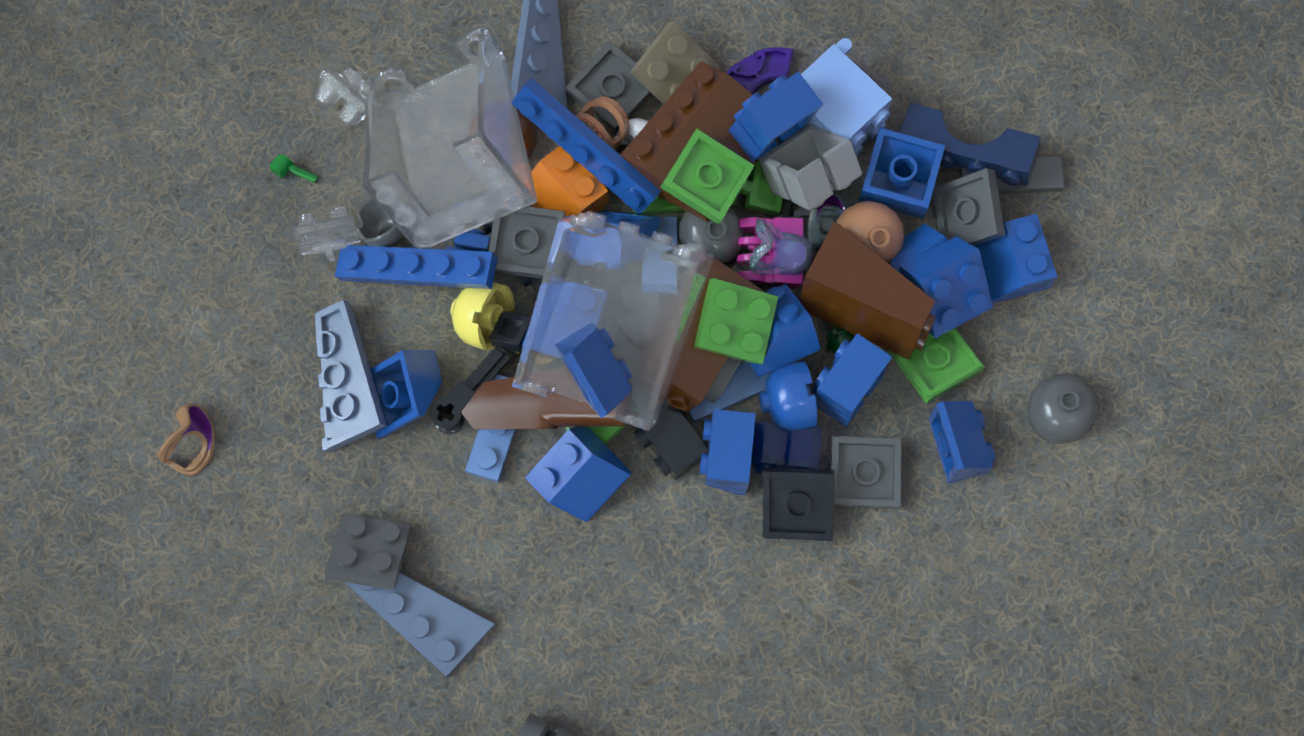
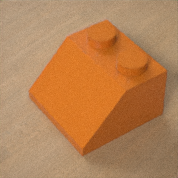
[516,146,609,240]

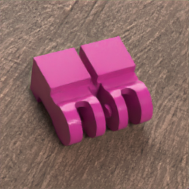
[737,217,803,289]

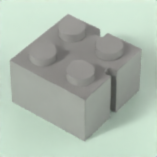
[759,124,862,210]

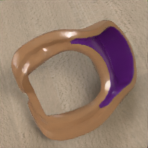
[157,403,215,476]

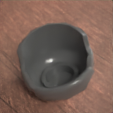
[356,195,408,247]

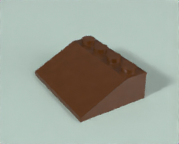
[620,61,777,222]

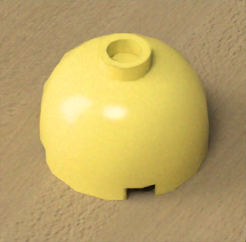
[451,282,515,351]

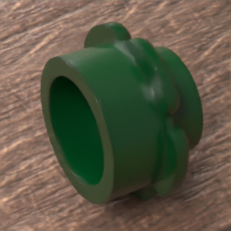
[826,327,855,354]

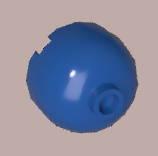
[759,361,817,431]

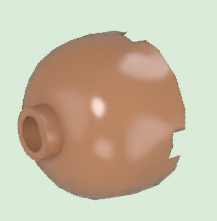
[836,200,905,263]

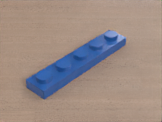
[511,78,661,215]
[335,245,498,289]

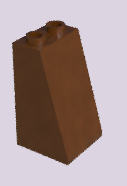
[799,222,936,360]
[631,254,765,412]

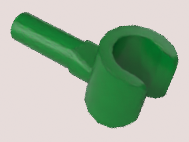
[269,155,318,183]

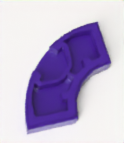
[726,47,794,94]

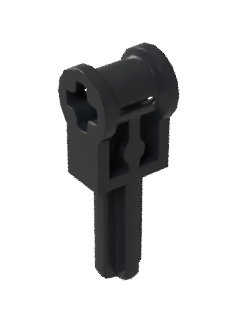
[430,347,509,435]

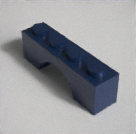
[899,102,1041,186]

